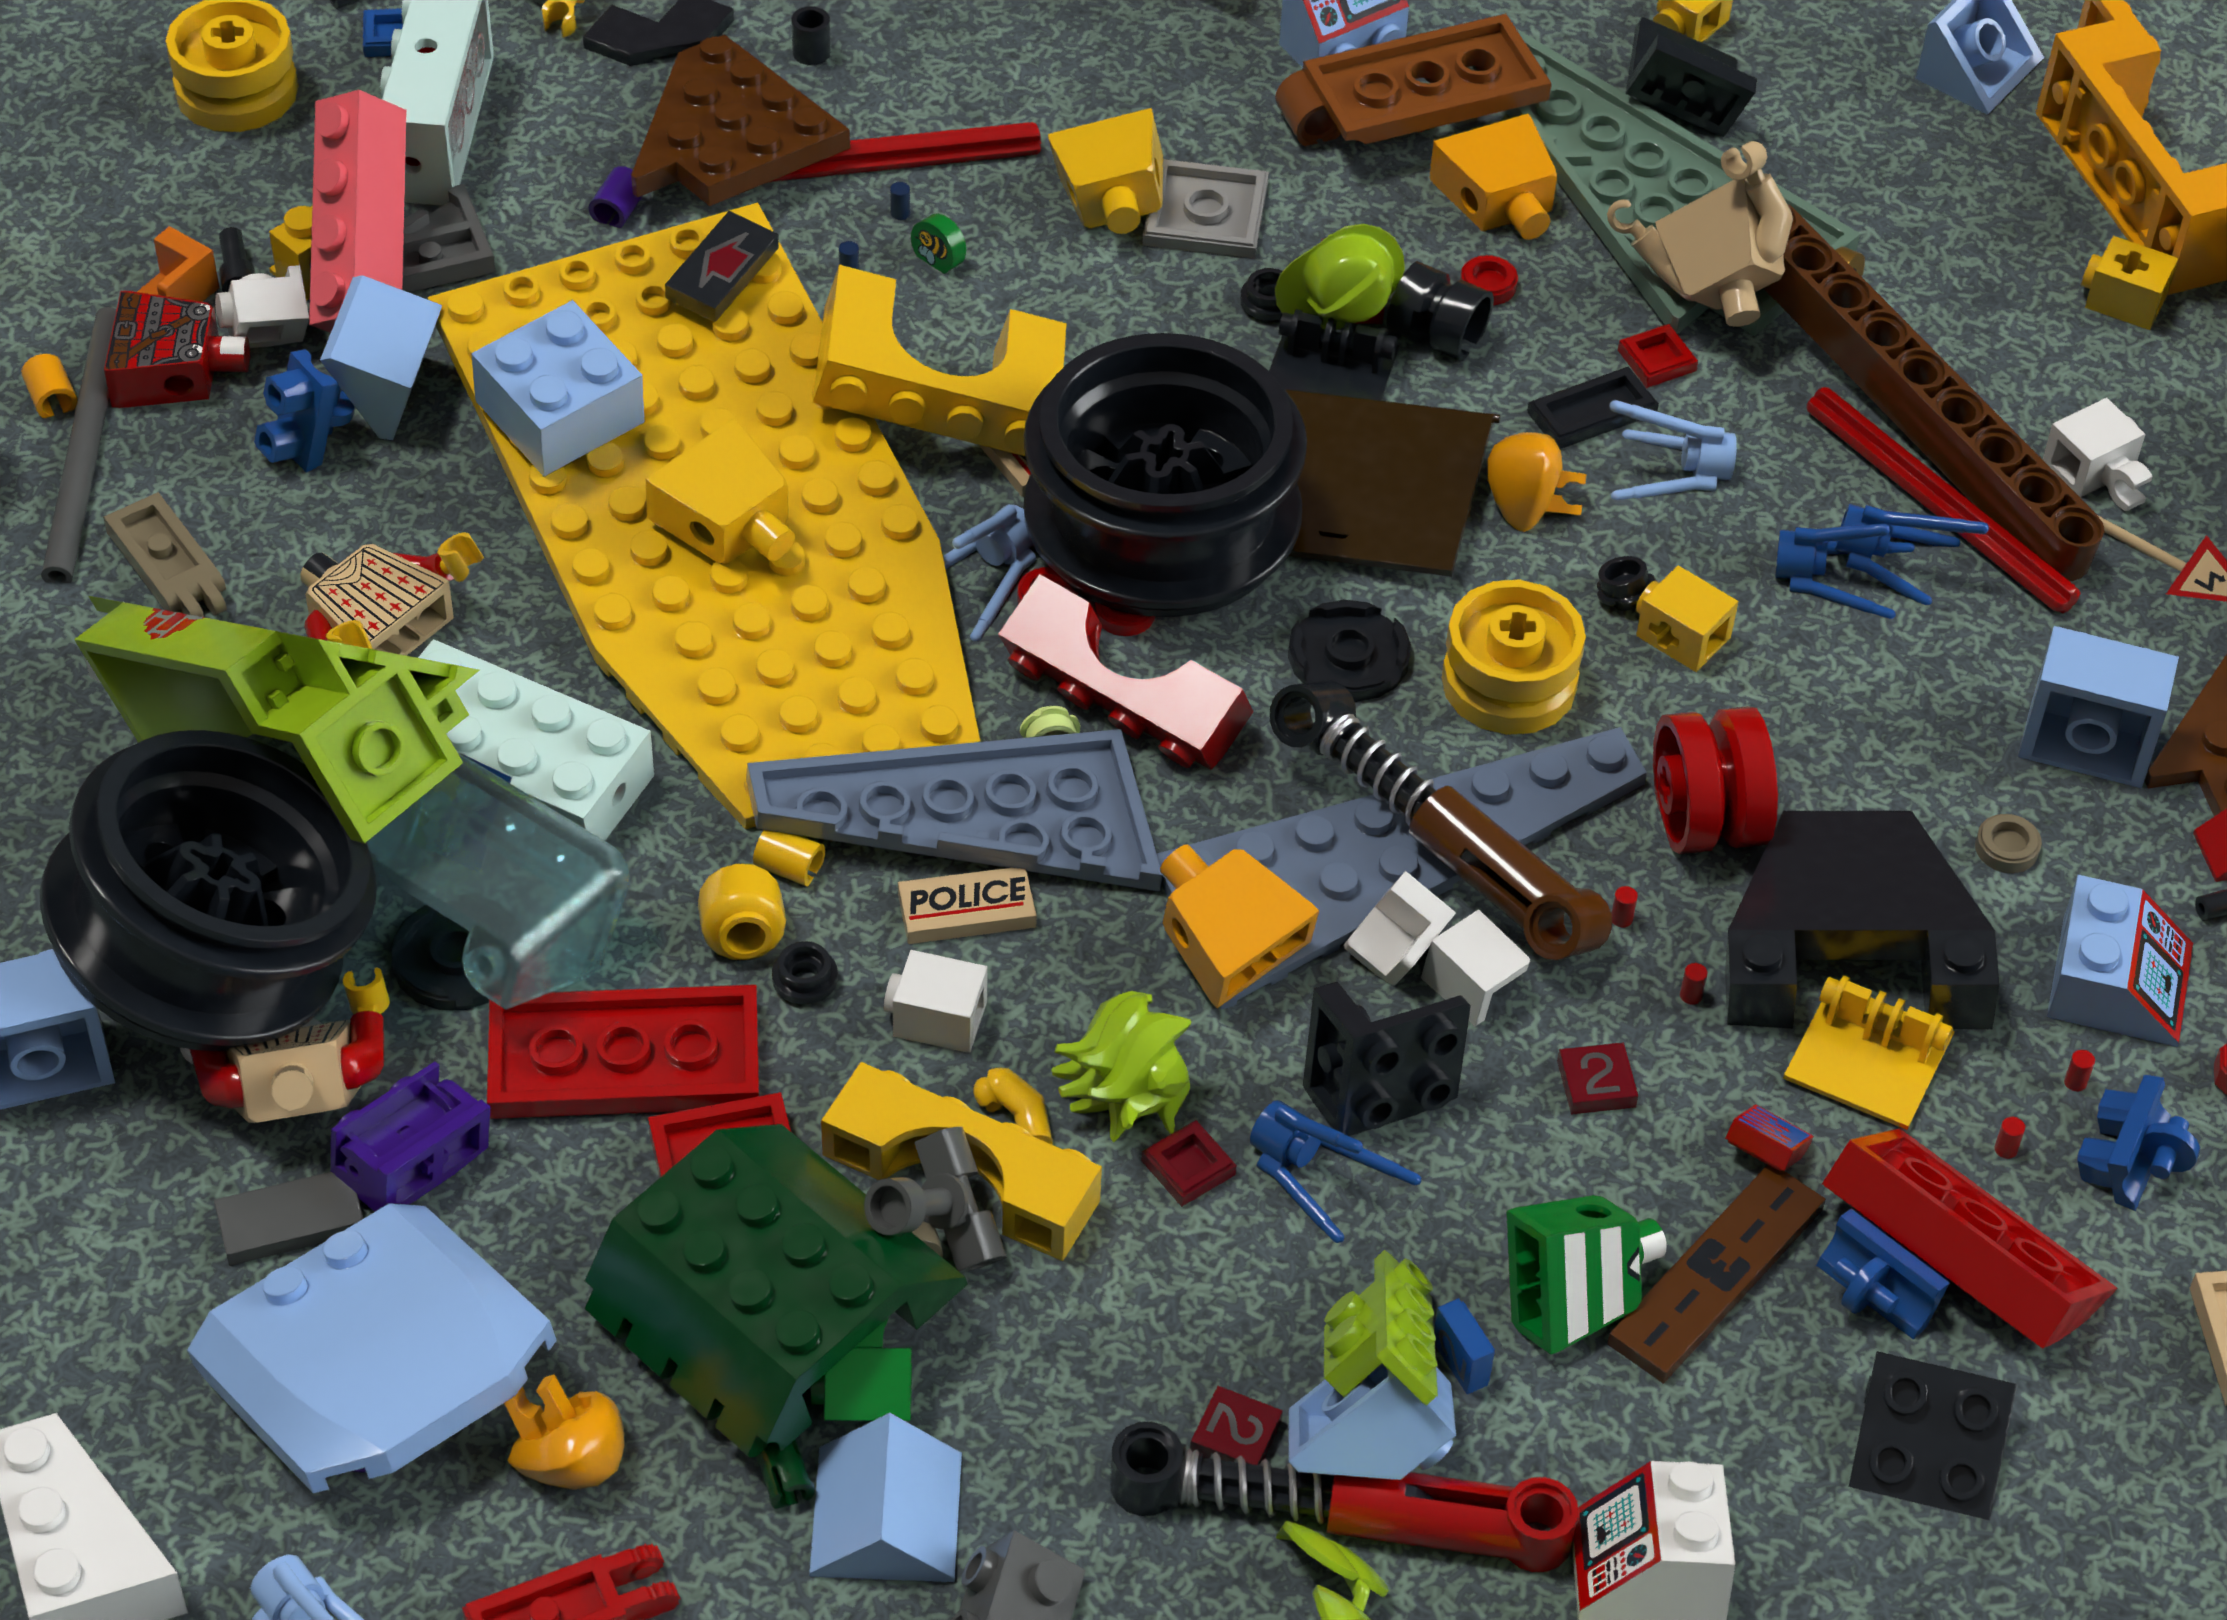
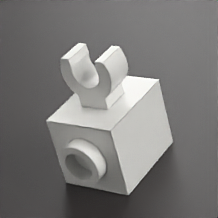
[2042,398,2153,511]

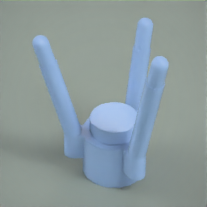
[1609,400,1737,500]
[943,504,1036,641]
[250,1554,364,1620]

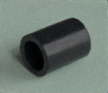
[791,6,831,65]

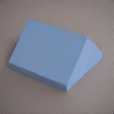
[1916,0,2044,114]
[320,275,442,440]
[809,1413,962,1582]

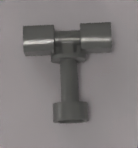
[864,1127,1007,1273]

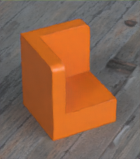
[137,226,220,302]

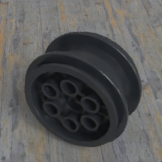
[1023,333,1307,617]
[40,730,377,1051]

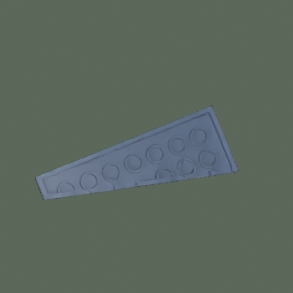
[1157,727,1647,1010]

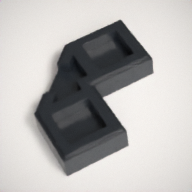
[583,0,734,66]

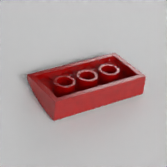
[1822,1128,2117,1349]

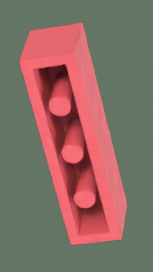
[309,90,407,333]

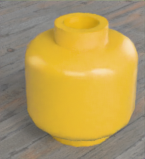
[698,864,786,960]

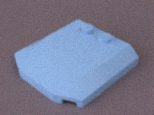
[187,1203,557,1494]

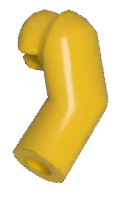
[973,1067,1053,1145]

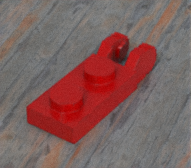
[462,1543,681,1620]

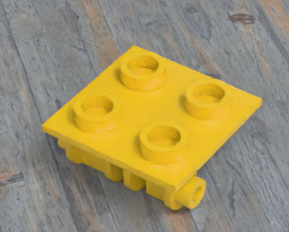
[1783,975,1955,1130]

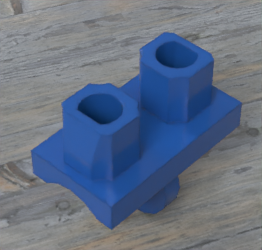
[254,349,355,473]
[2077,1075,2200,1211]
[1816,1209,1950,1340]

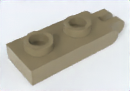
[104,492,227,617]

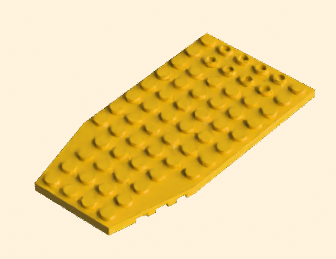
[428,202,980,829]

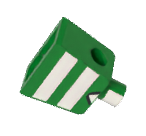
[1506,1195,1667,1355]

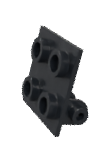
[1269,309,1400,401]
[1849,1351,2017,1521]

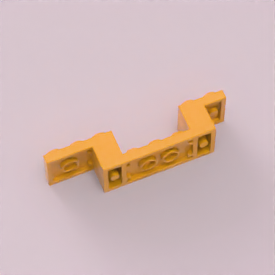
[2036,0,2227,295]

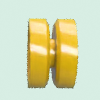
[165,0,299,132]
[1442,580,1586,735]

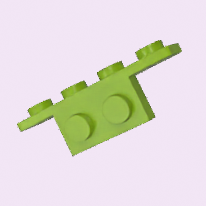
[1324,1250,1438,1405]

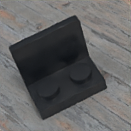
[1626,17,1757,137]
[1303,982,1471,1136]

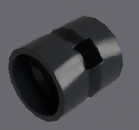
[1386,261,1494,361]

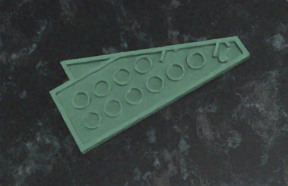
[1472,28,1860,336]

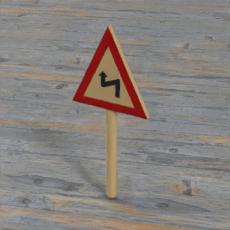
[2099,516,2227,602]

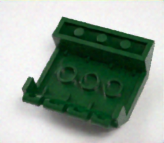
[584,1124,968,1458]

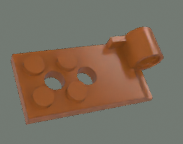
[1275,14,1552,146]

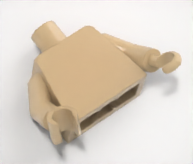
[1607,141,1793,327]

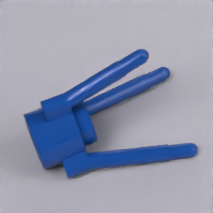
[1835,504,1989,605]
[1775,524,1915,619]
[1250,1100,1422,1243]

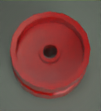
[1653,706,1778,854]

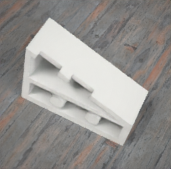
[0,1413,188,1620]

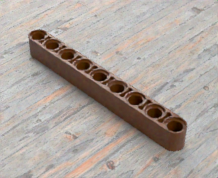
[1763,204,2104,581]

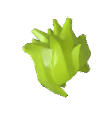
[1051,991,1191,1143]

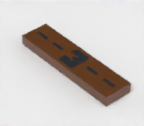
[1607,1165,1826,1384]

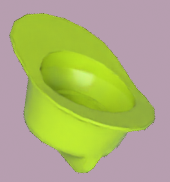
[1275,224,1405,330]

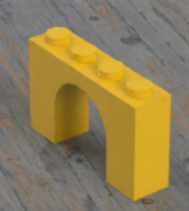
[813,265,1067,456]

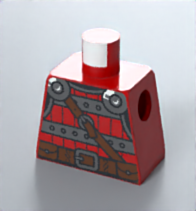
[104,291,250,408]

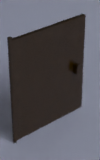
[1284,389,1500,577]

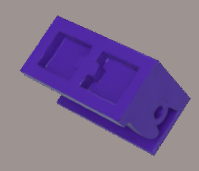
[330,1061,491,1212]

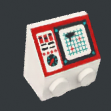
[1572,1461,1735,1620]

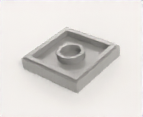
[1142,159,1269,259]

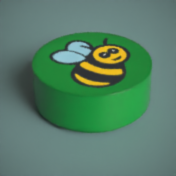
[911,213,966,274]

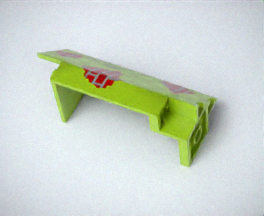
[74,596,480,843]

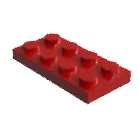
[487,985,759,1119]

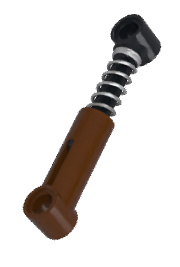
[1270,681,1612,960]

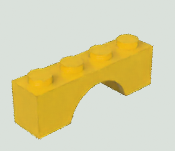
[821,1062,1102,1261]

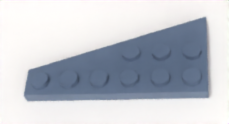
[746,729,1163,891]

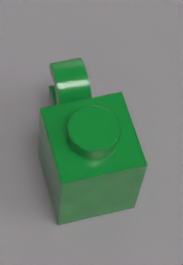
[811,1317,912,1421]

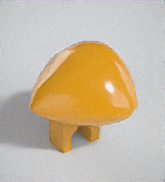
[1488,432,1587,532]
[504,1374,624,1490]

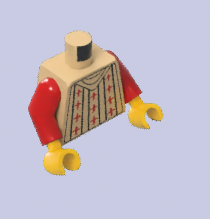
[300,532,484,656]
[189,967,390,1123]

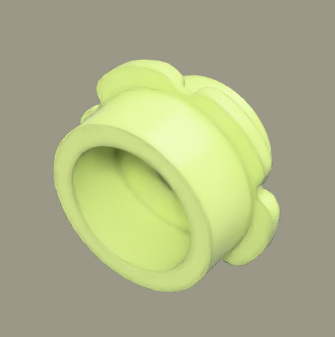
[1020,706,1080,738]

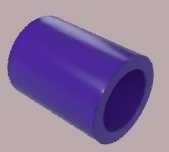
[588,166,642,228]

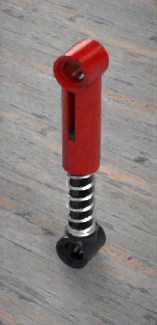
[1110,1422,1579,1572]

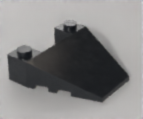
[1725,811,2000,1030]

